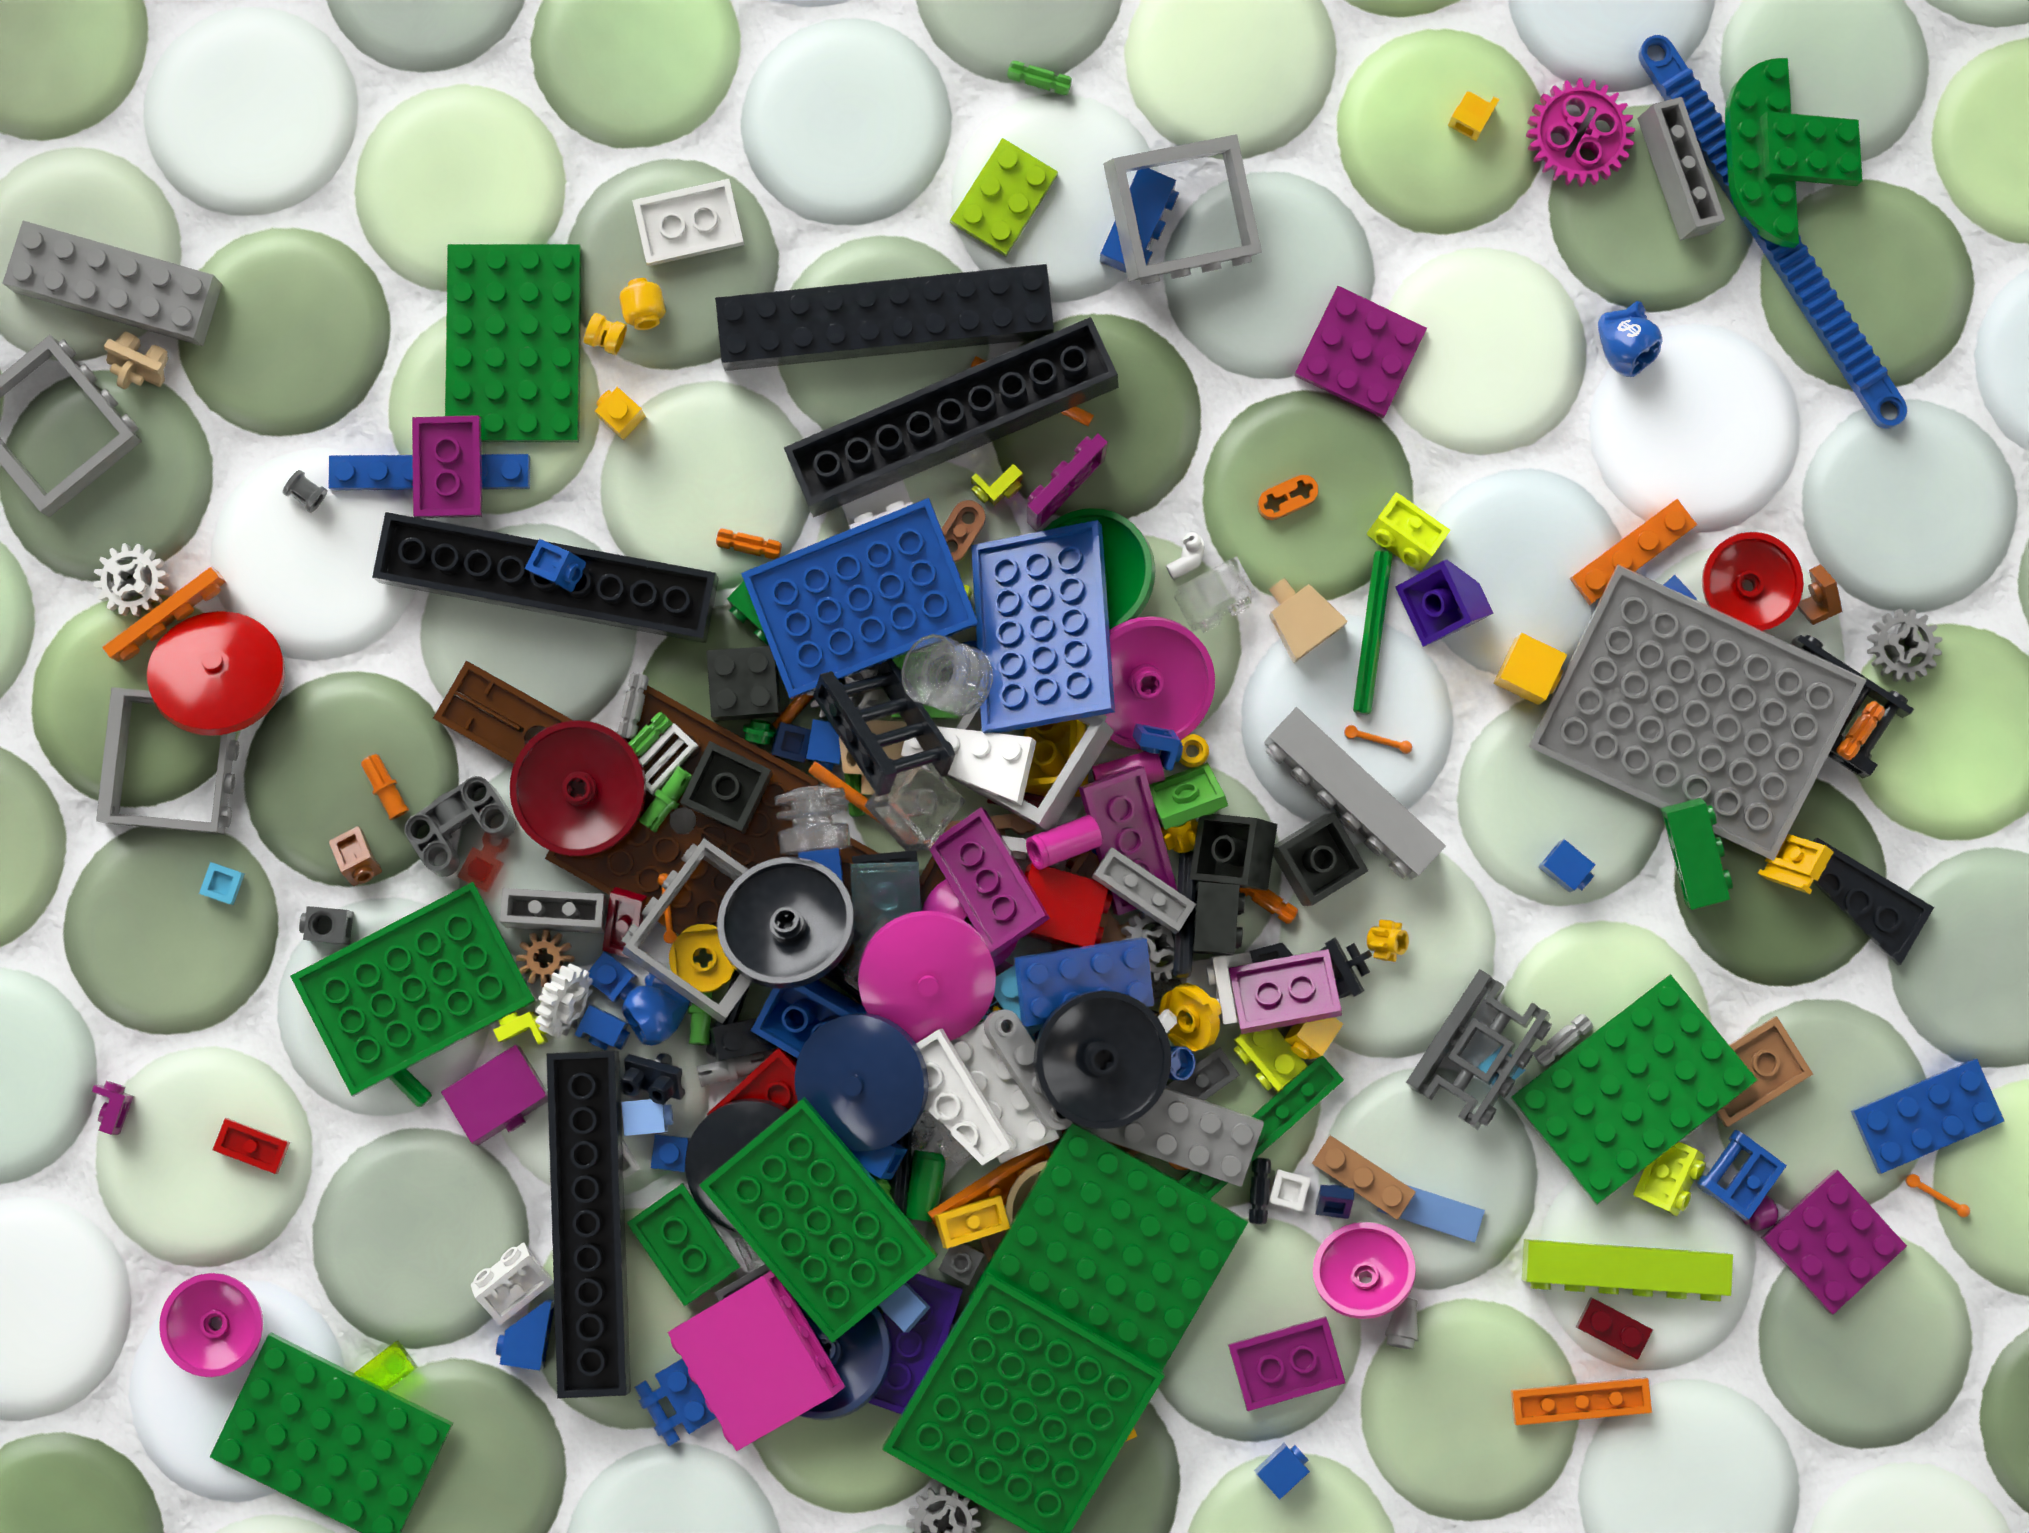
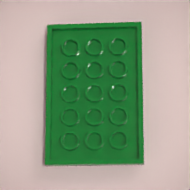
[445,244,581,442]
[290,882,536,1097]
[1511,974,1758,1206]
[699,1097,938,1343]
[210,1332,454,1533]

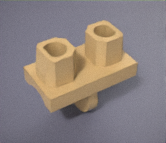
[104,331,168,389]

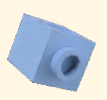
[621,1099,673,1136]

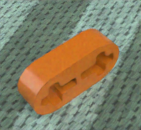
[1257,475,1318,521]

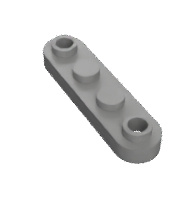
[984,1009,1073,1130]

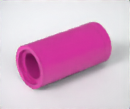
[1092,751,1165,785]
[1026,815,1102,870]

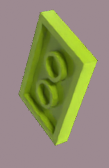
[950,138,1058,257]

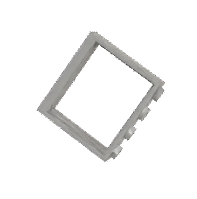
[1103,134,1262,285]
[0,335,142,517]
[96,687,239,834]
[947,691,1114,831]
[622,838,752,1023]

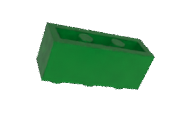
[1661,798,1733,910]

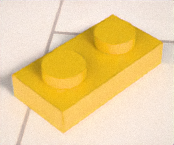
[934,1195,1010,1249]

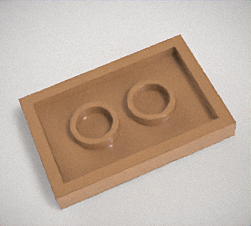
[1717,1016,1813,1127]

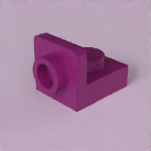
[92,1081,133,1135]

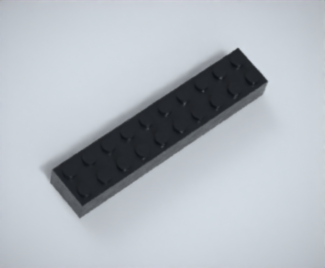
[715,264,1054,371]
[783,317,1119,518]
[372,512,719,643]
[546,1050,631,1399]

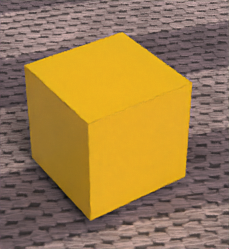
[1493,633,1567,705]

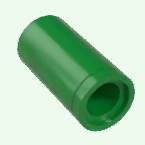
[906,1150,947,1222]

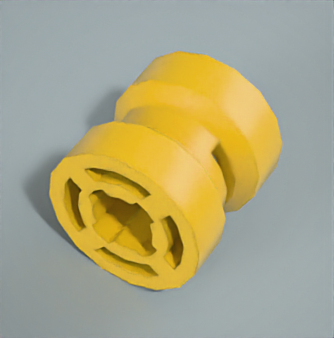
[584,313,627,355]

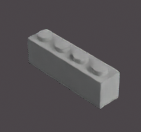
[1637,97,1725,241]

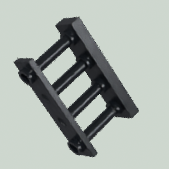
[1790,635,1914,779]
[813,659,956,797]

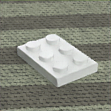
[632,179,744,266]

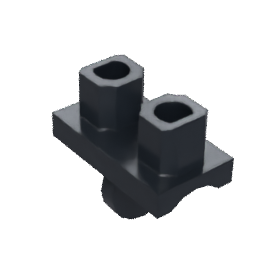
[1319,937,1372,999]
[620,1053,685,1105]

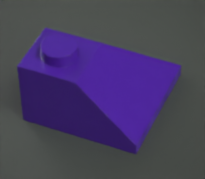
[1395,559,1494,647]

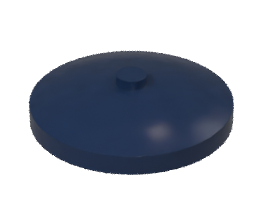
[795,1013,929,1151]
[795,1300,892,1420]

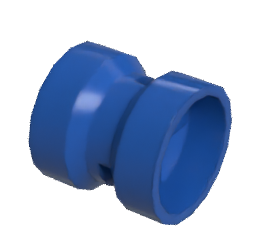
[1169,1046,1195,1080]

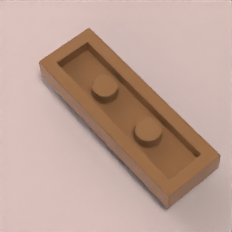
[1312,1135,1416,1220]

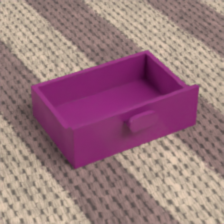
[441,1044,548,1146]

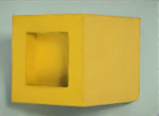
[1448,91,1500,141]

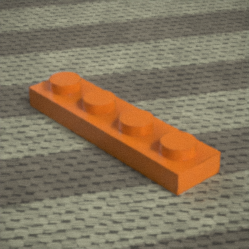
[1570,499,1697,605]
[102,567,226,662]
[927,1144,1051,1233]
[1511,1377,1652,1425]

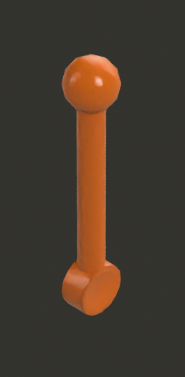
[1344,725,1413,754]
[657,873,678,944]
[1905,1174,1970,1218]

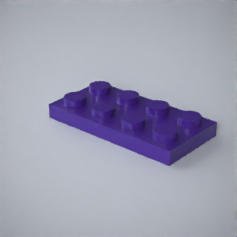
[868,1273,963,1414]

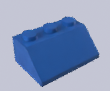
[751,980,867,1058]

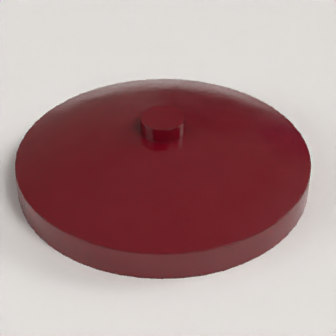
[510,720,646,856]

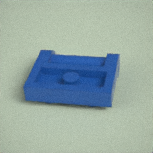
[1696,1130,1787,1221]

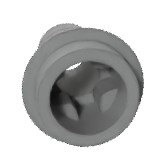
[1385,1298,1418,1349]

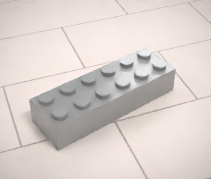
[3,221,222,346]
[1264,707,1446,880]

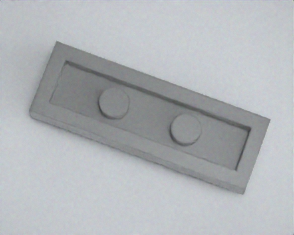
[1091,847,1196,934]

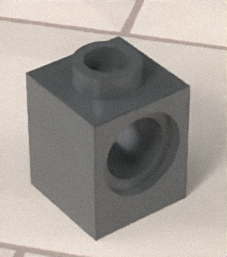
[299,906,353,945]
[938,1243,985,1285]

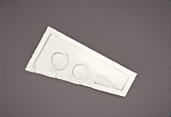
[901,726,1036,806]
[916,1029,1014,1166]

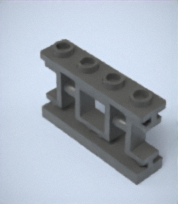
[1406,969,1552,1130]

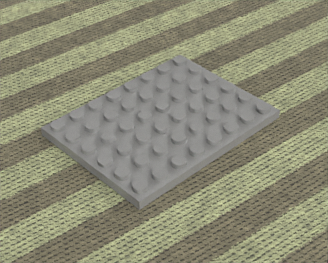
[1529,564,1866,861]

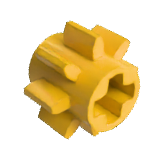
[1161,818,1198,853]
[1367,919,1409,962]

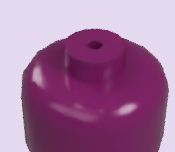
[1742,1195,1778,1231]

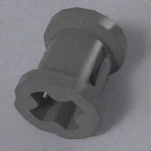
[282,470,328,513]

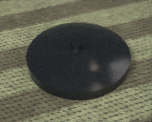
[717,857,855,989]
[1034,990,1171,1129]
[685,1098,789,1232]

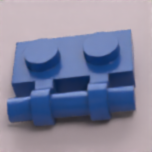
[634,1359,717,1446]

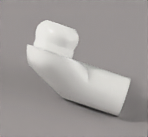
[1166,533,1205,580]

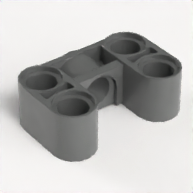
[405,776,516,877]

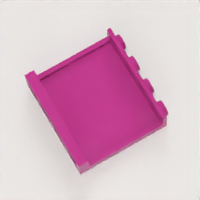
[667,1271,845,1451]

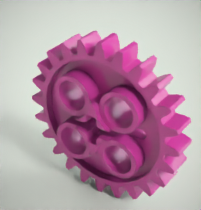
[1526,78,1635,187]

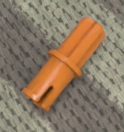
[361,754,409,820]

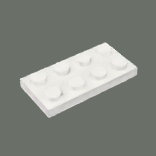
[950,1021,1063,1163]

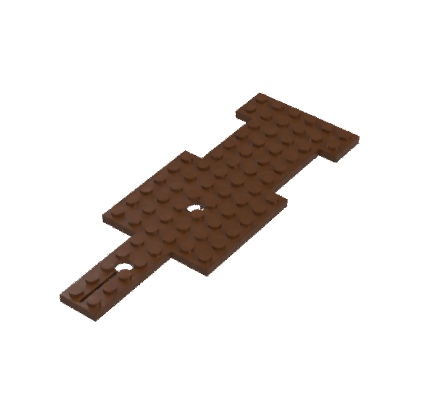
[433,660,972,1006]

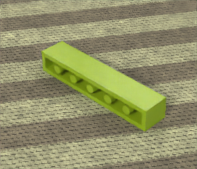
[1522,1239,1733,1301]

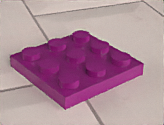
[1294,286,1427,418]
[1027,433,1108,531]
[1761,1169,1907,1315]

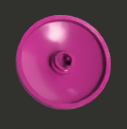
[1104,617,1215,750]
[858,911,996,1043]

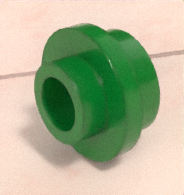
[742,719,776,744]

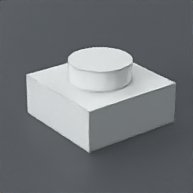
[1269,1169,1311,1211]

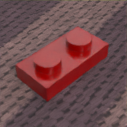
[212,1118,290,1174]

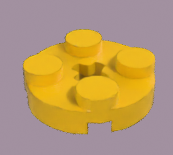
[669,924,735,993]
[1159,983,1221,1052]

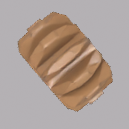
[516,930,575,987]

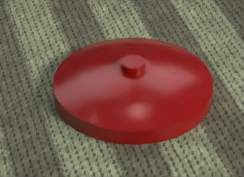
[147,611,285,736]

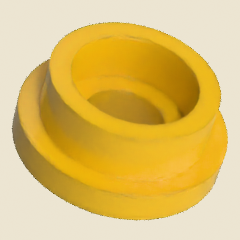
[1179,734,1209,768]

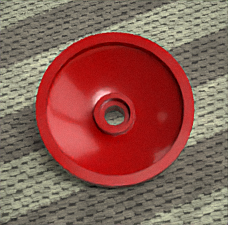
[1702,532,1804,631]

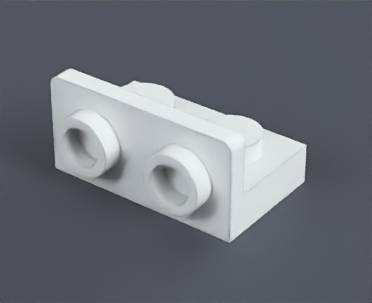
[471,1243,554,1325]

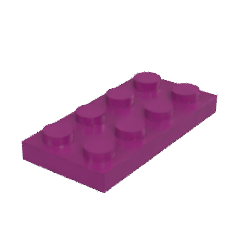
[1079,766,1177,916]
[927,807,1050,957]

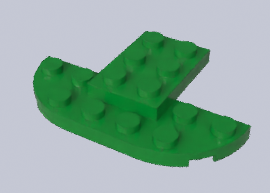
[1725,58,1863,248]

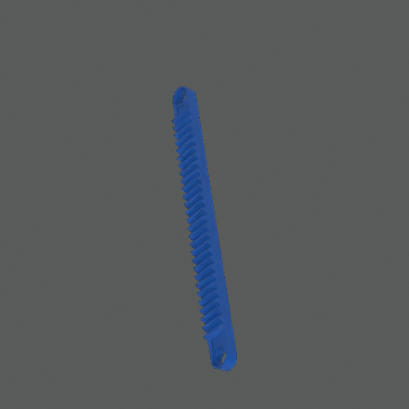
[1638,35,1907,429]

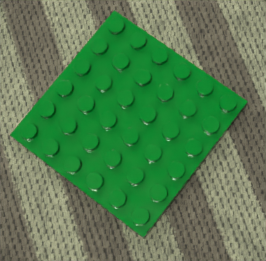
[969,1122,1249,1371]
[882,1272,1165,1533]

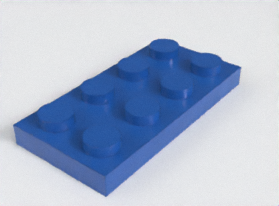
[1014,937,1154,1027]
[1851,1059,2005,1174]

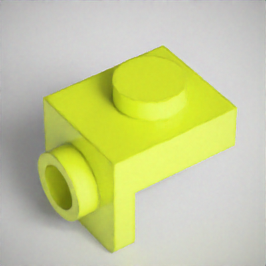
[971,464,1023,506]
[493,1011,548,1045]

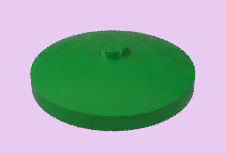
[1042,508,1156,630]

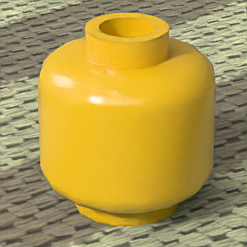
[619,278,666,330]

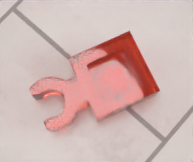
[457,832,510,893]

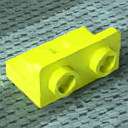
[1367,492,1451,572]
[1233,1028,1308,1092]
[1633,1142,1706,1217]

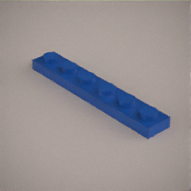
[328,454,530,491]

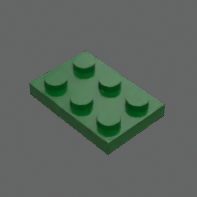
[627,1183,741,1307]

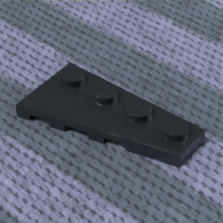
[1813,838,1934,965]

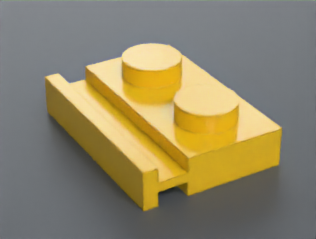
[1758,834,1834,894]

